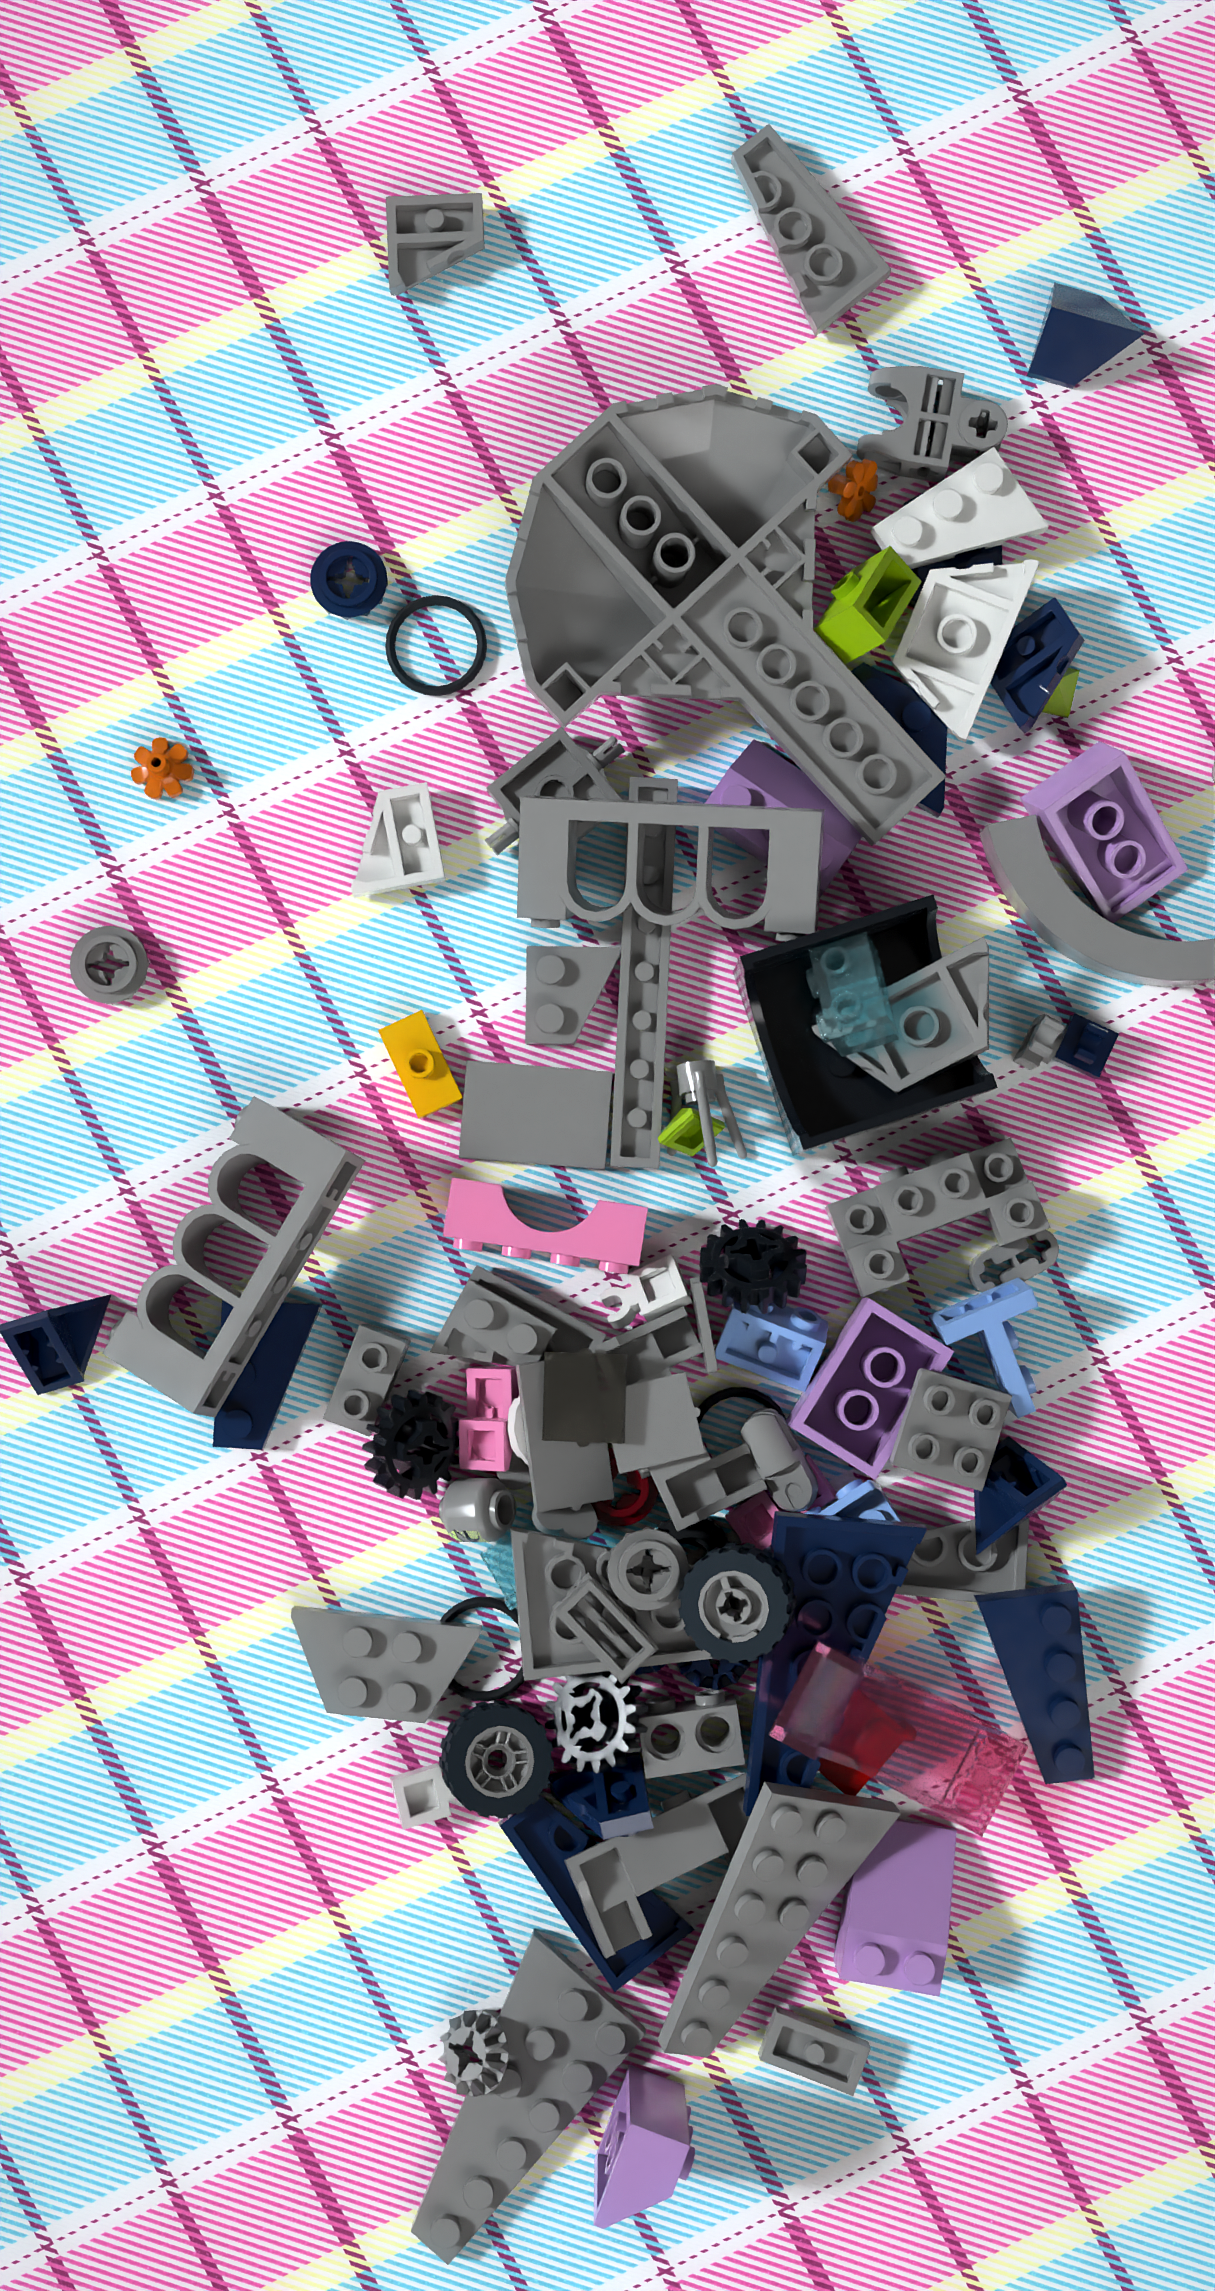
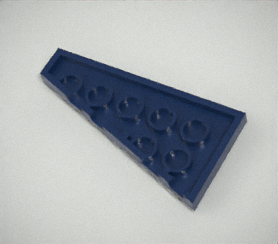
[743,1511,927,1816]

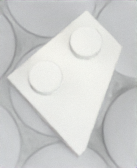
[351,782,446,898]

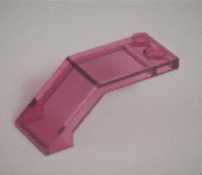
[768,1640,1029,1837]

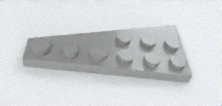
[510,1526,748,1681]
[410,1929,646,2265]

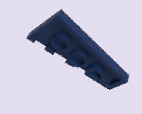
[498,1794,695,1992]

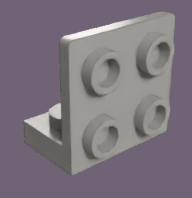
[890,1368,1012,1491]

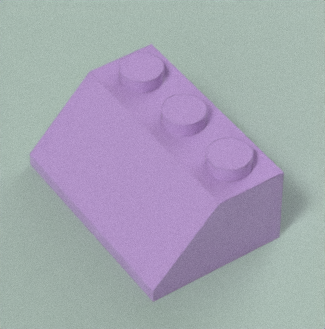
[705,739,863,898]
[593,2064,695,2229]

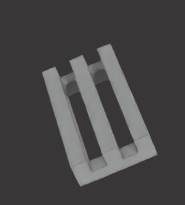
[552,1572,659,1684]

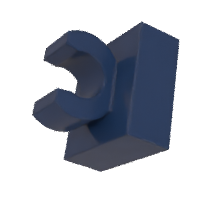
[1052,1013,1119,1079]

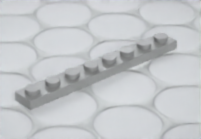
[610,777,678,1169]

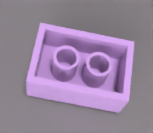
[786,1297,955,1480]

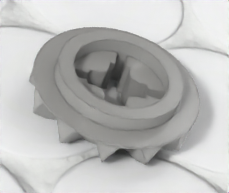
[70,926,150,1005]
[606,1527,689,1610]
[437,2010,509,2097]

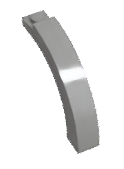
[979,814,1215,987]

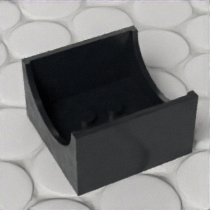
[733,895,998,1156]

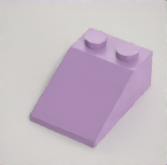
[1020,741,1189,923]
[833,1819,957,1997]

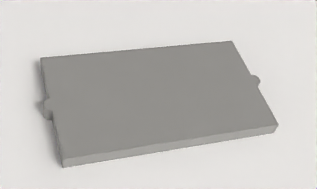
[516,1353,614,1513]

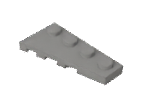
[731,124,891,337]

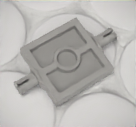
[485,727,625,856]

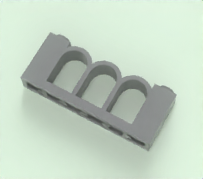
[517,795,825,941]
[102,1096,366,1418]

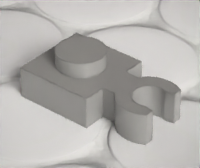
[1013,1014,1065,1070]

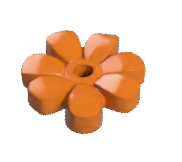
[828,459,878,522]
[131,737,194,800]

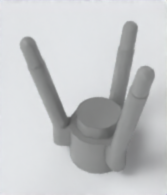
[667,1060,747,1167]

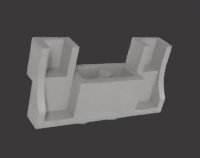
[825,1137,1051,1298]
[593,1306,768,1532]
[564,1773,750,1958]

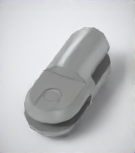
[741,1407,818,1512]

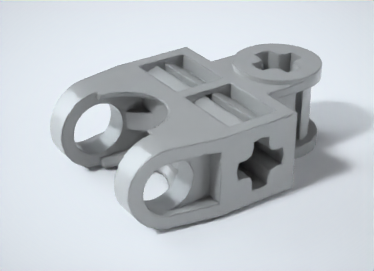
[856,366,1008,483]

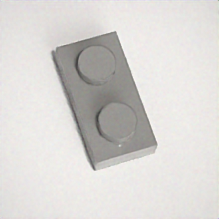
[446,1280,557,1364]
[758,2006,871,2096]

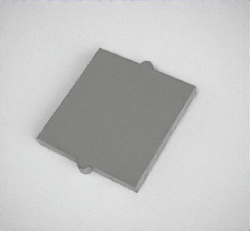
[600,1372,705,1474]

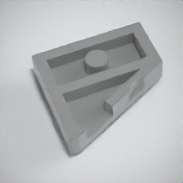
[386,193,485,296]
[525,946,620,1045]

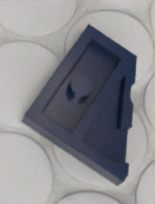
[990,597,1085,734]
[548,1753,654,1840]

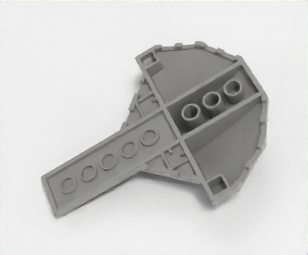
[504,384,946,846]

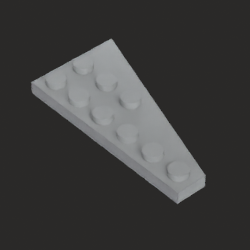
[657,1782,902,2057]

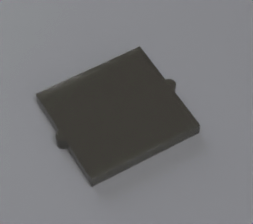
[542,1348,627,1447]

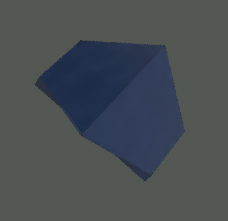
[1027,282,1145,389]
[0,1294,112,1395]
[974,1436,1067,1556]

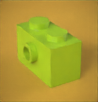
[814,546,922,665]

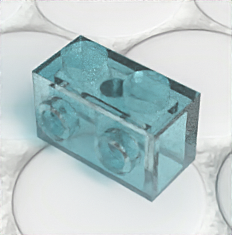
[806,932,899,1057]

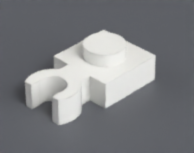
[599,1254,693,1329]
[390,1763,456,1830]

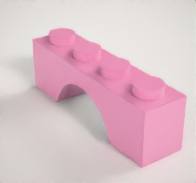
[443,1177,648,1274]

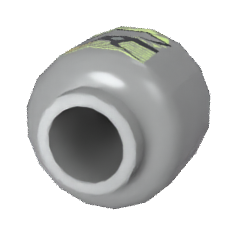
[439,1478,516,1542]

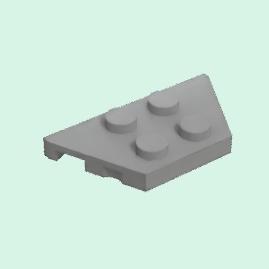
[812,937,989,1095]
[291,1606,482,1723]

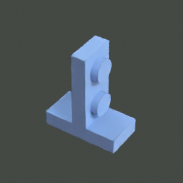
[928,1277,1038,1419]

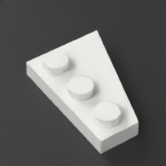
[871,447,1049,569]

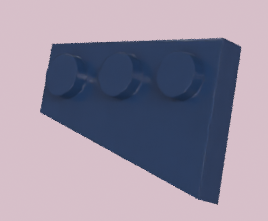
[213,1300,323,1450]

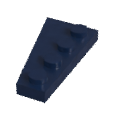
[974,1583,1095,1784]

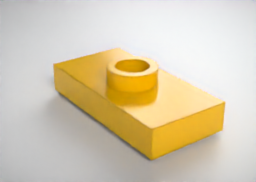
[378,1010,463,1119]

